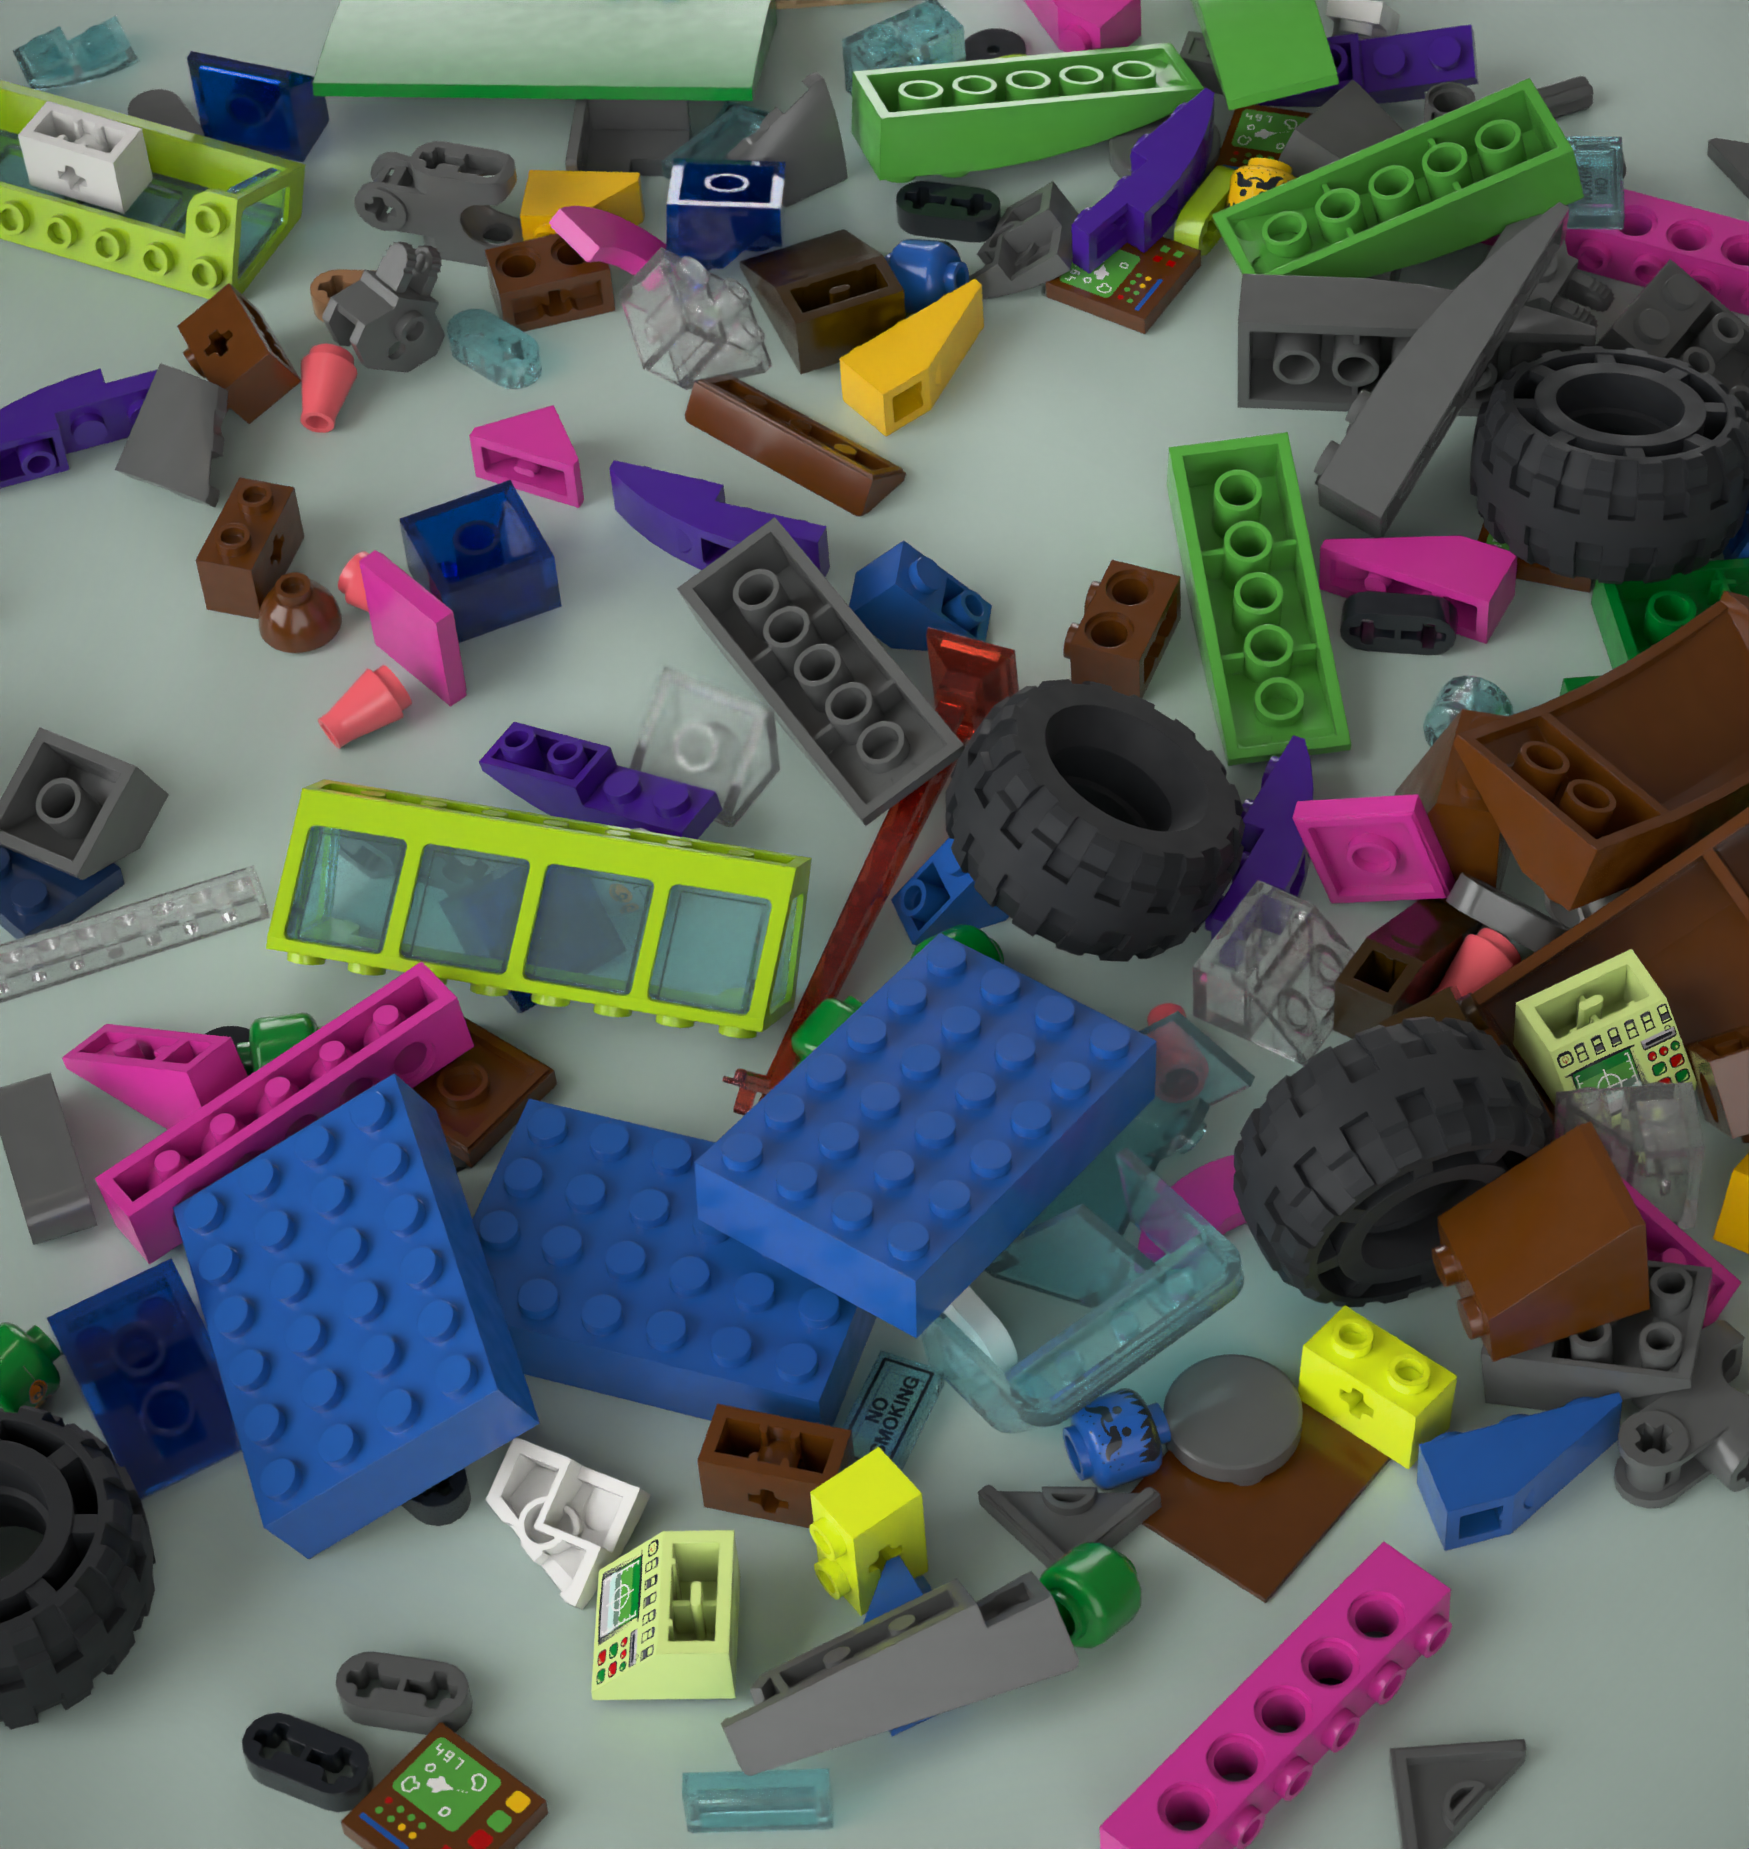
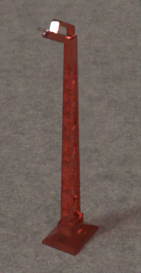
[722,627,1019,1116]

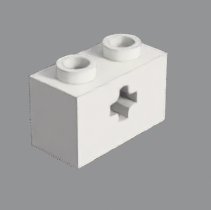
[18,101,153,214]

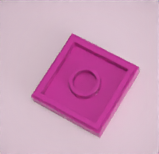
[359,550,467,707]
[1292,794,1455,904]

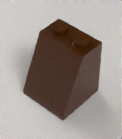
[1394,709,1511,904]
[1432,1121,1650,1362]

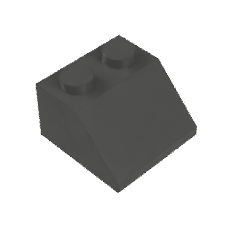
[0,727,169,880]

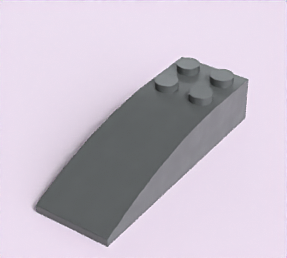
[1314,202,1570,538]
[1238,274,1596,417]
[677,517,965,826]

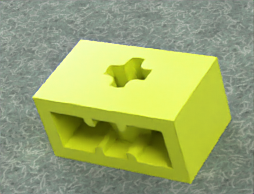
[1298,1305,1457,1470]
[809,1447,928,1616]

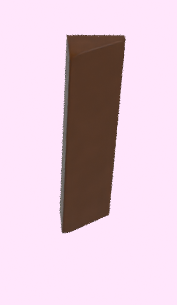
[685,375,906,516]

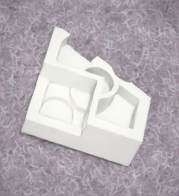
[486,1437,651,1610]

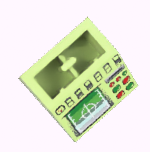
[1513,949,1697,1136]
[591,1530,740,1700]

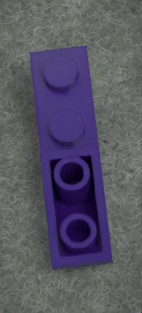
[1255,24,1479,107]
[1071,88,1214,274]
[0,368,158,488]
[609,460,830,577]
[479,722,723,839]
[1205,735,1314,968]

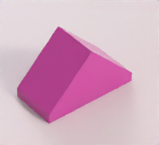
[469,405,584,508]

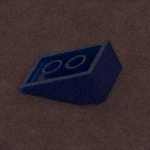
[47,1258,242,1500]

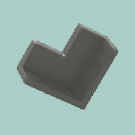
[566,99,693,176]

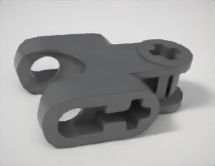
[354,141,523,267]
[1614,1320,1749,1509]

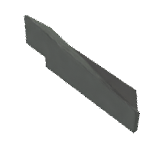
[721,1571,1079,1776]

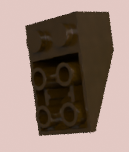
[739,229,906,374]

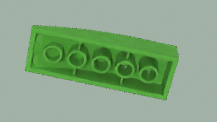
[1191,0,1339,111]
[851,43,1204,183]
[1212,78,1584,278]
[1167,432,1351,766]

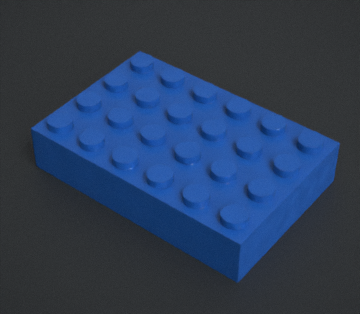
[694,933,1157,1338]
[173,1073,540,1559]
[472,1099,877,1426]

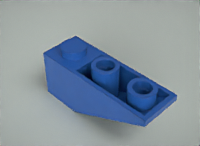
[1417,1392,1623,1551]

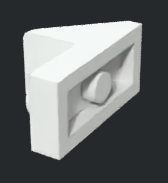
[1325,0,1400,40]

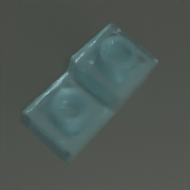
[13,16,139,89]

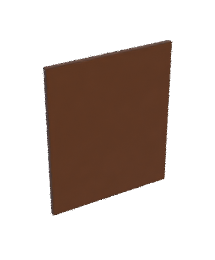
[1130,1401,1391,1603]

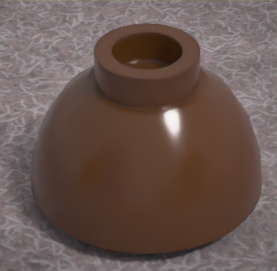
[258,572,342,653]

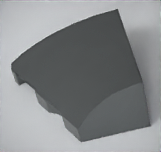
[726,72,848,222]
[969,181,1079,299]
[115,363,228,508]

